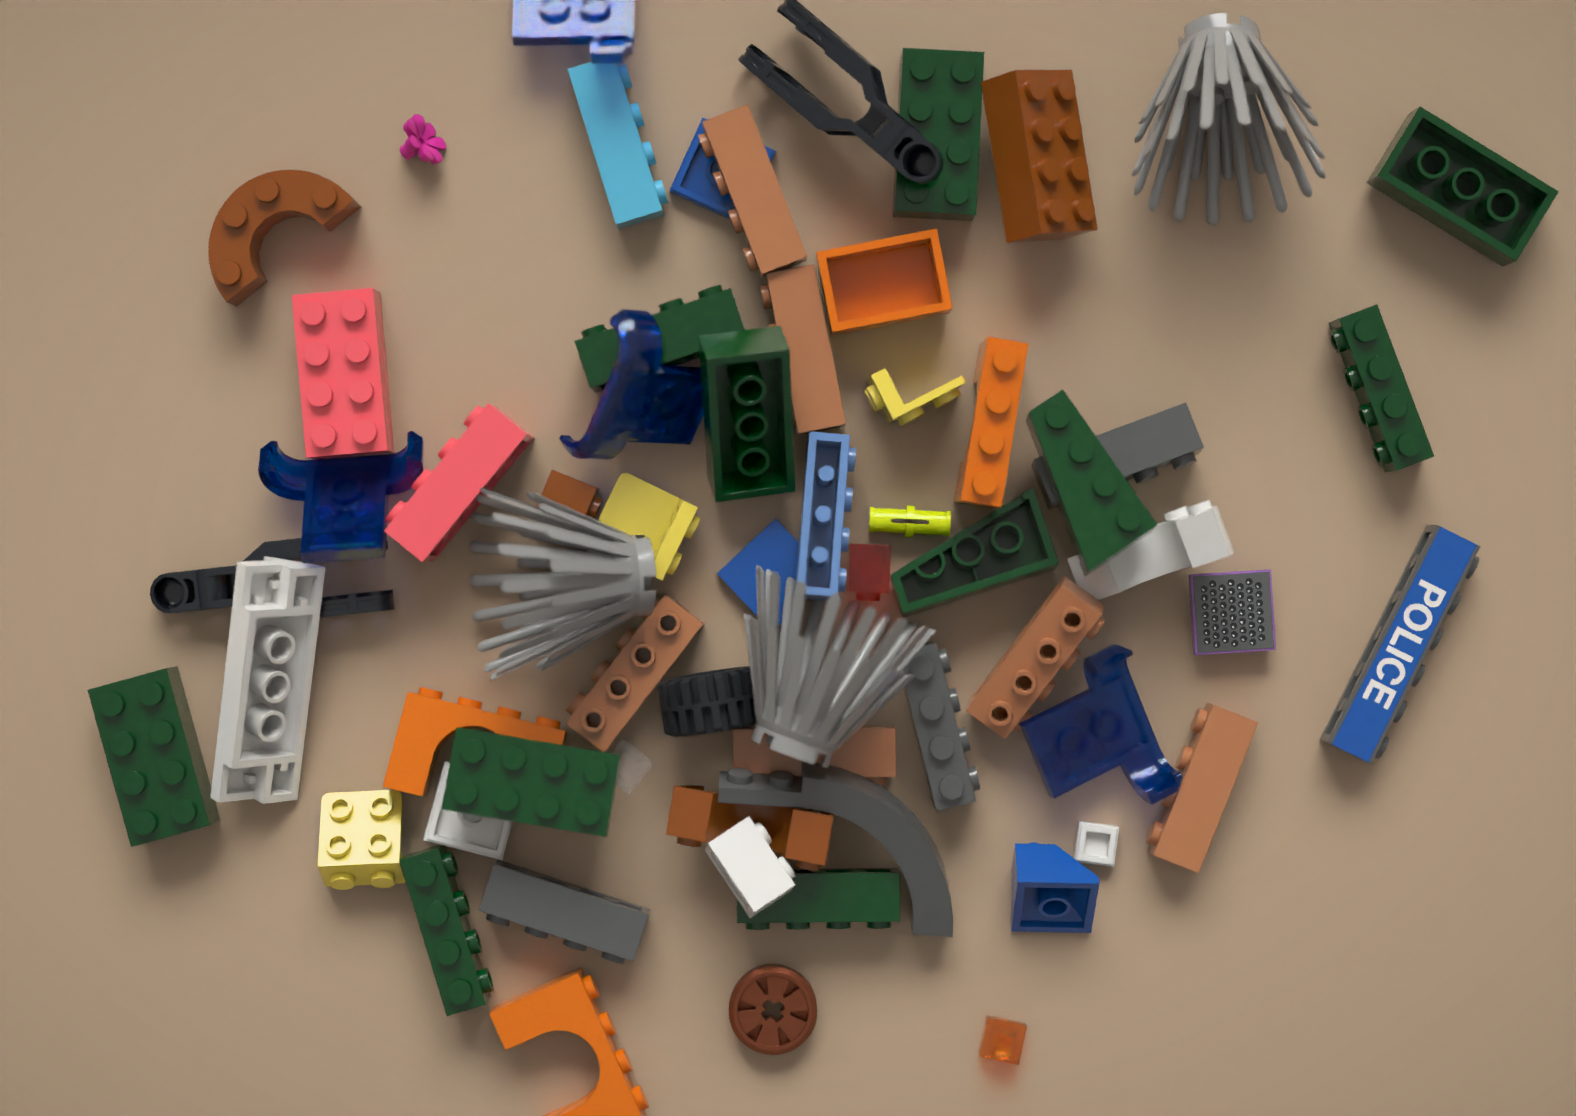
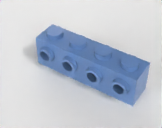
[795,431,856,601]

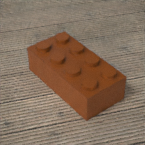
[981,70,1098,243]

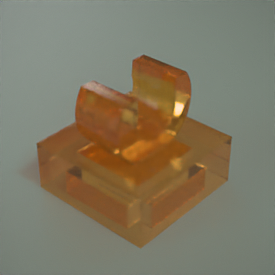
[978,1015,1027,1065]

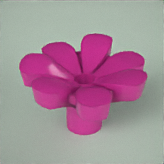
[400,114,446,165]

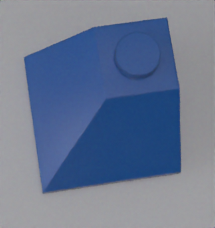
[1011,843,1099,933]

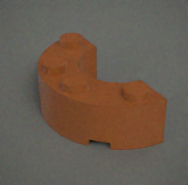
[208,169,361,307]
[666,785,834,871]

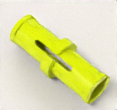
[869,505,951,538]

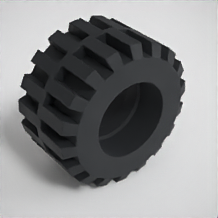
[657,666,756,737]

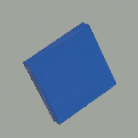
[669,117,776,220]
[717,518,807,626]

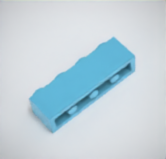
[568,55,669,230]

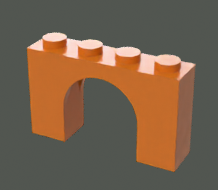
[954,336,1029,509]
[383,687,568,797]
[489,967,649,1116]

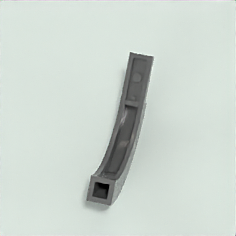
[718,761,953,937]

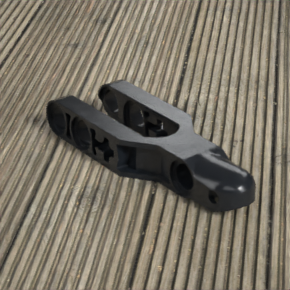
[738,0,944,184]
[150,529,395,618]

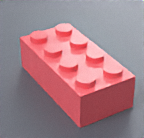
[291,288,394,459]
[384,403,534,562]

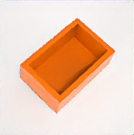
[816,228,953,336]

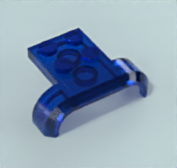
[512,0,635,64]
[559,309,704,460]
[258,431,424,564]
[1019,644,1183,805]

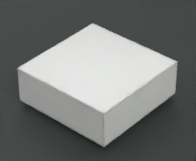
[1073,821,1119,867]

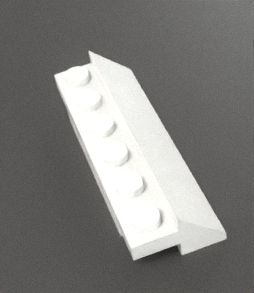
[210,556,326,804]

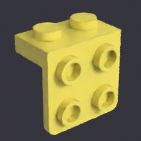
[864,368,966,427]
[597,473,700,581]
[318,790,406,890]

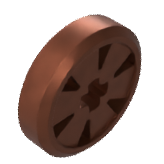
[729,964,817,1055]

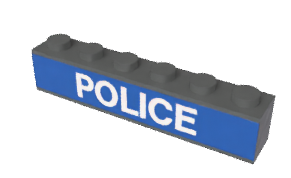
[1319,525,1480,764]

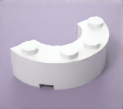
[1067,500,1234,600]

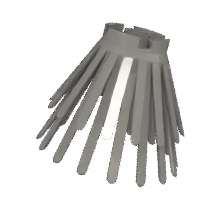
[1132,13,1325,225]
[469,488,656,681]
[744,565,937,768]

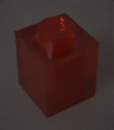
[847,543,891,601]

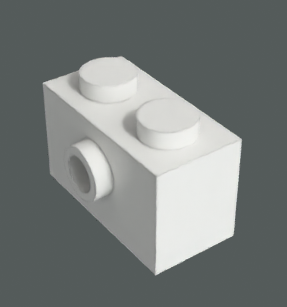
[705,816,795,918]

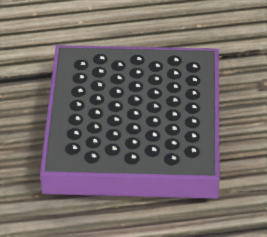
[1188,569,1276,655]

